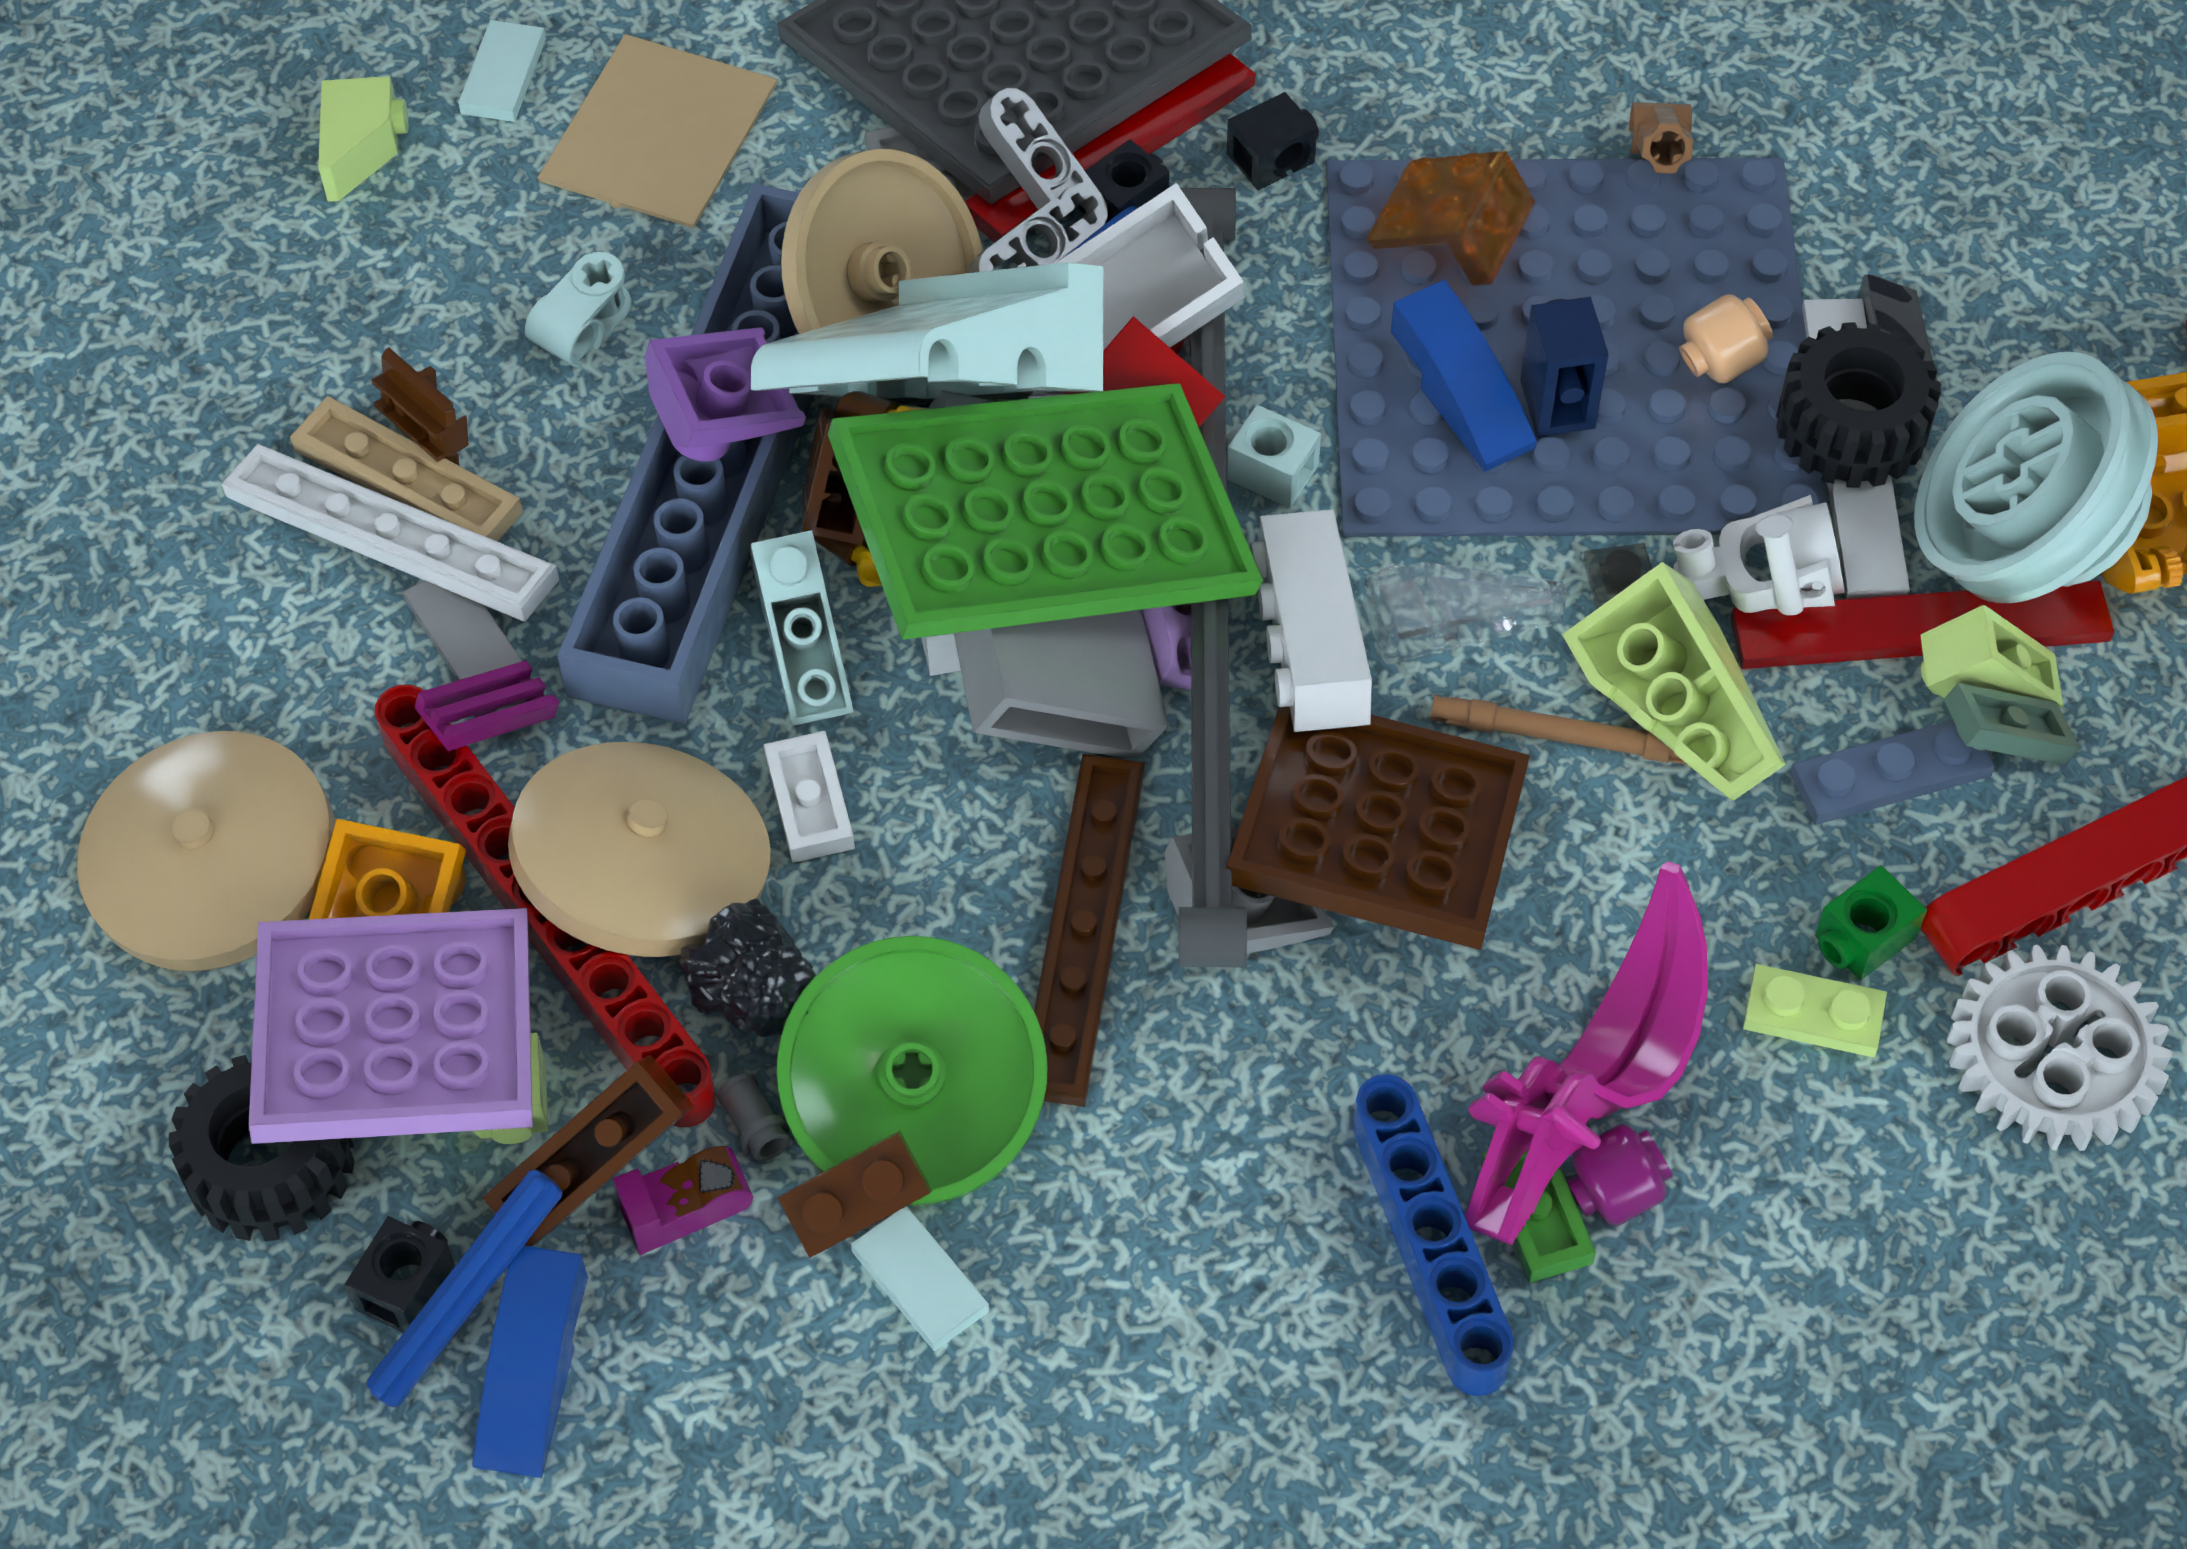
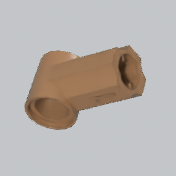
[1629,102,1693,174]

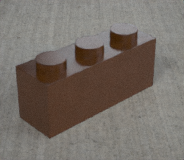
[482,1055,695,1247]

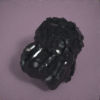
[679,898,816,1037]

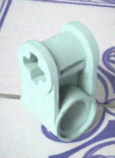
[525,252,632,368]

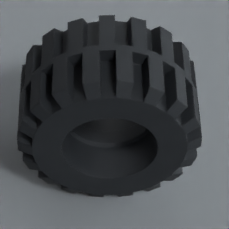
[1776,322,1941,488]
[169,1055,355,1241]

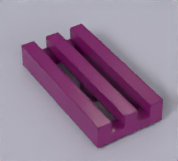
[415,660,560,751]

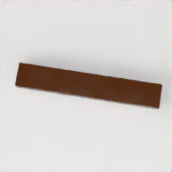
[1034,754,1145,1107]

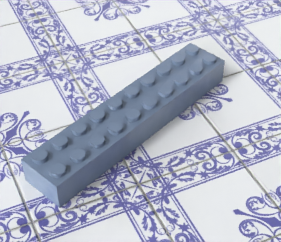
[557,183,814,724]

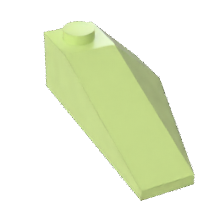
[1562,562,1786,801]

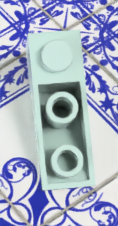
[749,530,854,726]

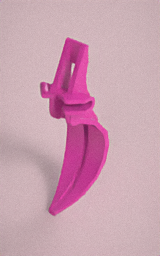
[1465,861,1708,1245]

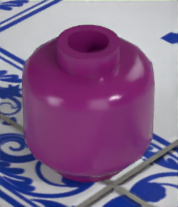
[1566,1124,1673,1226]

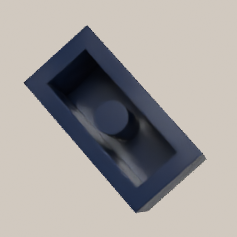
[1520,297,1609,437]

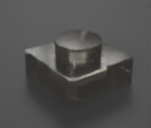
[1583,543,1652,609]

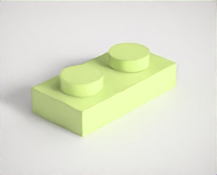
[1743,964,1887,1058]

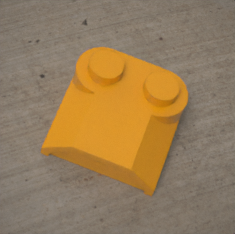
[308,819,466,920]

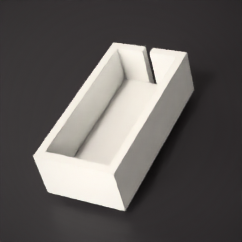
[1024,183,1245,399]

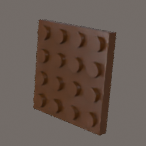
[1226,706,1530,950]

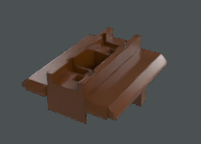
[372,347,469,466]

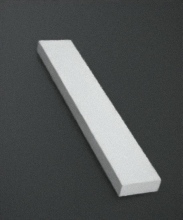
[1802,299,1910,599]
[222,444,560,622]

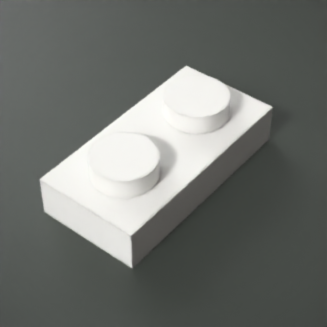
[763,731,855,863]

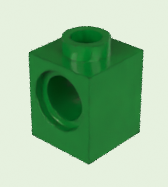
[1815,865,1927,981]

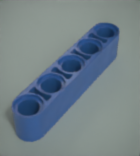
[1353,1074,1514,1396]

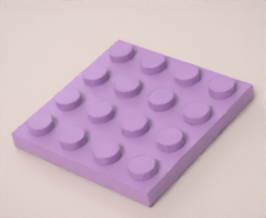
[249,908,533,1144]

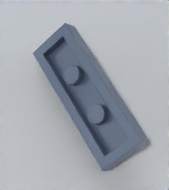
[1790,720,1995,825]

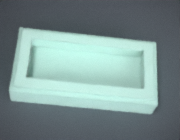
[458,20,546,122]
[851,1206,989,1351]

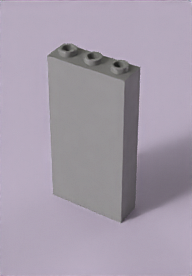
[928,390,1169,758]

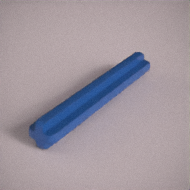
[367,1169,562,1407]

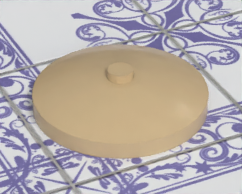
[781,149,983,334]
[77,731,335,971]
[508,742,771,957]

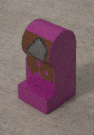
[613,1146,754,1256]

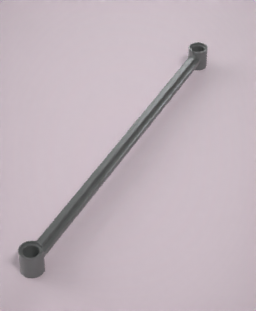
[1179,188,1247,968]

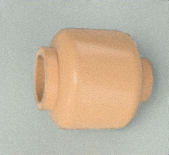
[1679,294,1773,384]

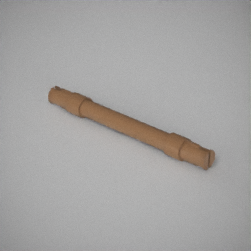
[1430,694,1688,765]

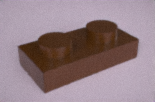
[777,1131,932,1258]

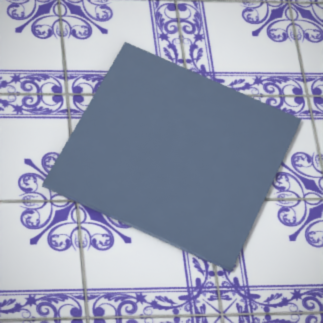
[1326,158,1829,537]

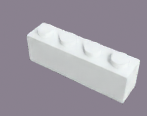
[1250,509,1372,732]

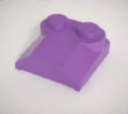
[645,327,806,461]

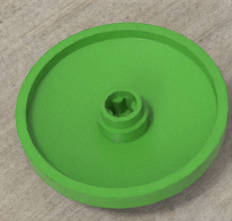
[777,936,1047,1206]

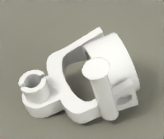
[1673,495,1845,615]

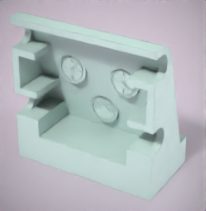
[751,262,1103,404]

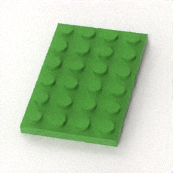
[827,383,1263,640]

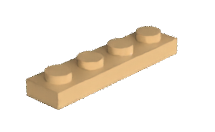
[290,396,523,542]

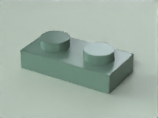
[1944,683,2080,765]

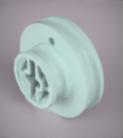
[1914,352,2158,603]

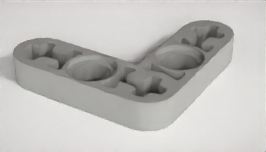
[967,88,1108,273]

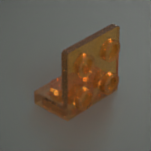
[1367,151,1535,286]

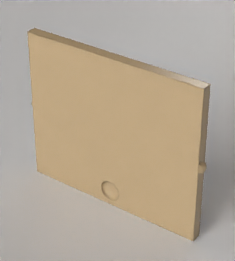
[537,34,778,228]

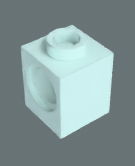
[1226,405,1321,508]

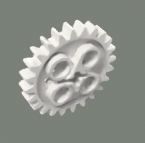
[1947,945,2172,1151]

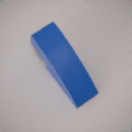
[1391,279,1537,472]
[472,1246,588,1478]

